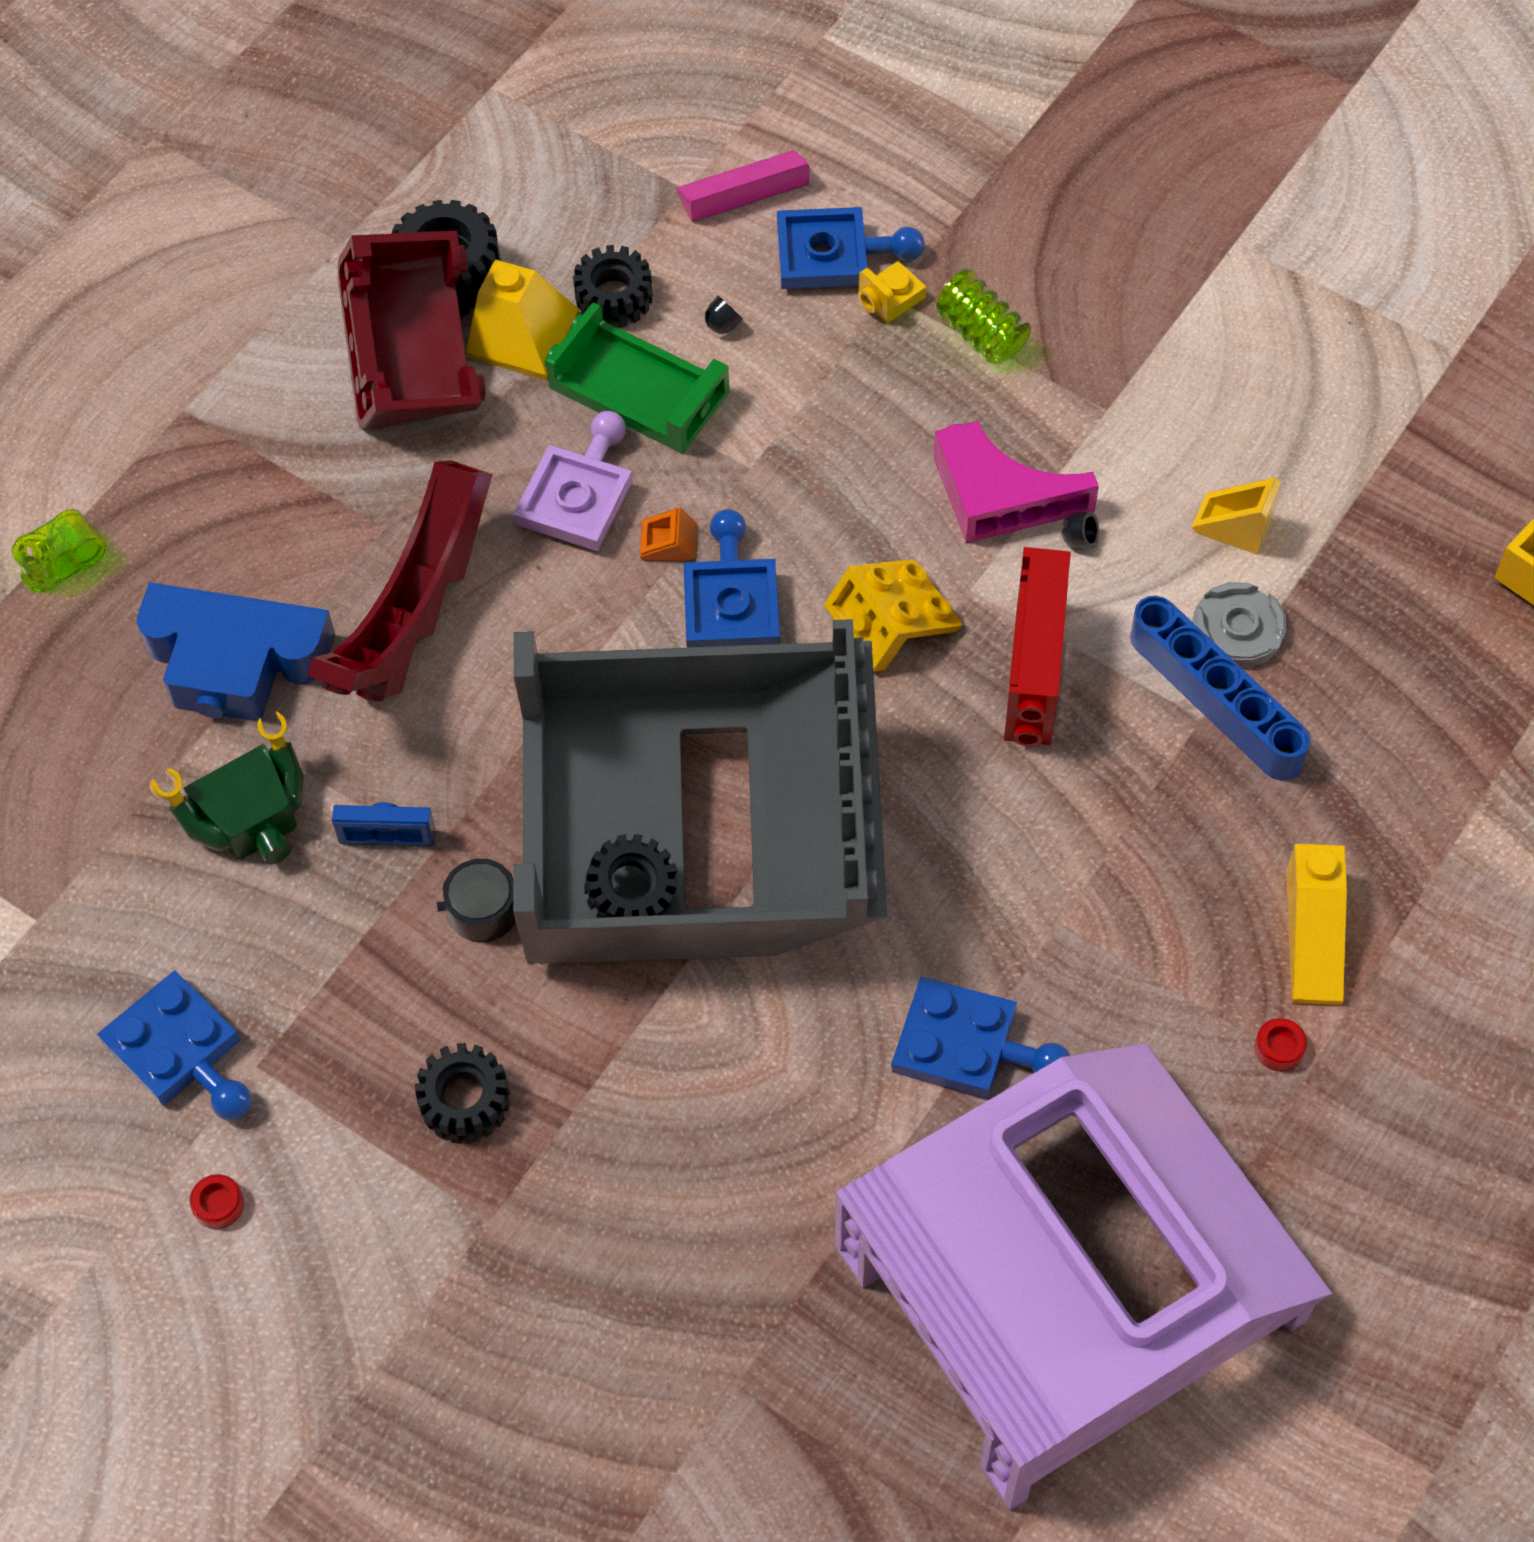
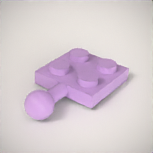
[513,411,633,551]

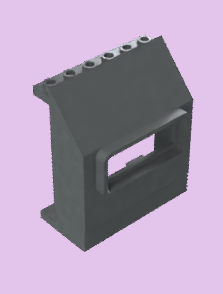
[513,619,887,965]

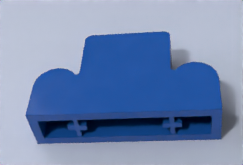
[137,582,335,721]

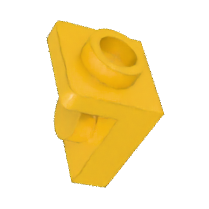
[858,261,927,324]

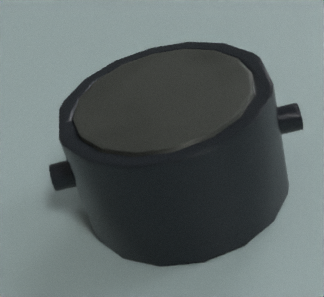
[437,859,516,942]

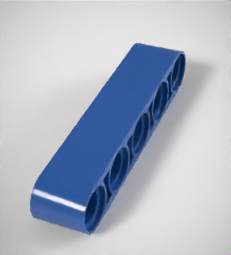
[1130,596,1310,781]

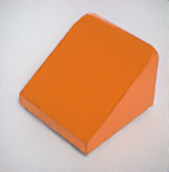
[640,507,698,562]

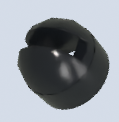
[705,295,743,334]
[1061,512,1099,549]

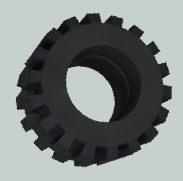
[392,200,501,316]

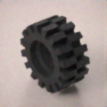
[573,245,653,328]
[584,834,678,918]
[415,1043,510,1144]

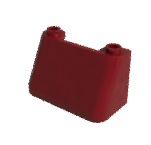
[337,231,486,429]

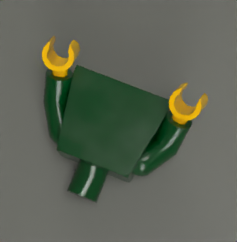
[150,712,304,864]

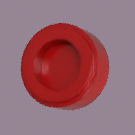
[1254,1018,1307,1072]
[189,1174,244,1229]

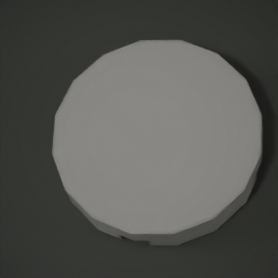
[1192,582,1286,669]

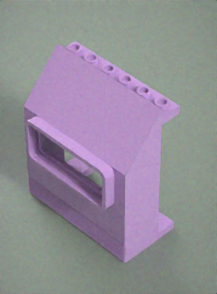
[835,1043,1333,1511]

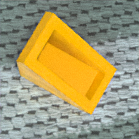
[1191,477,1281,554]

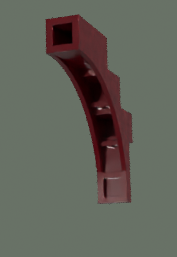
[308,460,493,701]

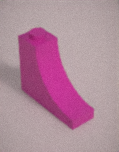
[933,421,1099,543]

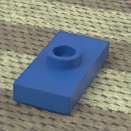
[332,802,436,846]

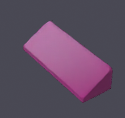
[676,150,809,222]

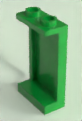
[545,302,730,454]

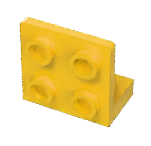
[823,559,962,672]

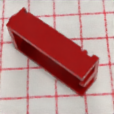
[1004,547,1071,746]

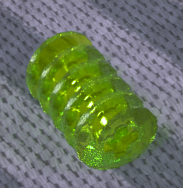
[936,268,1031,364]

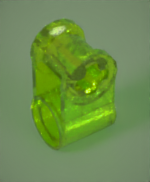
[12,509,107,592]

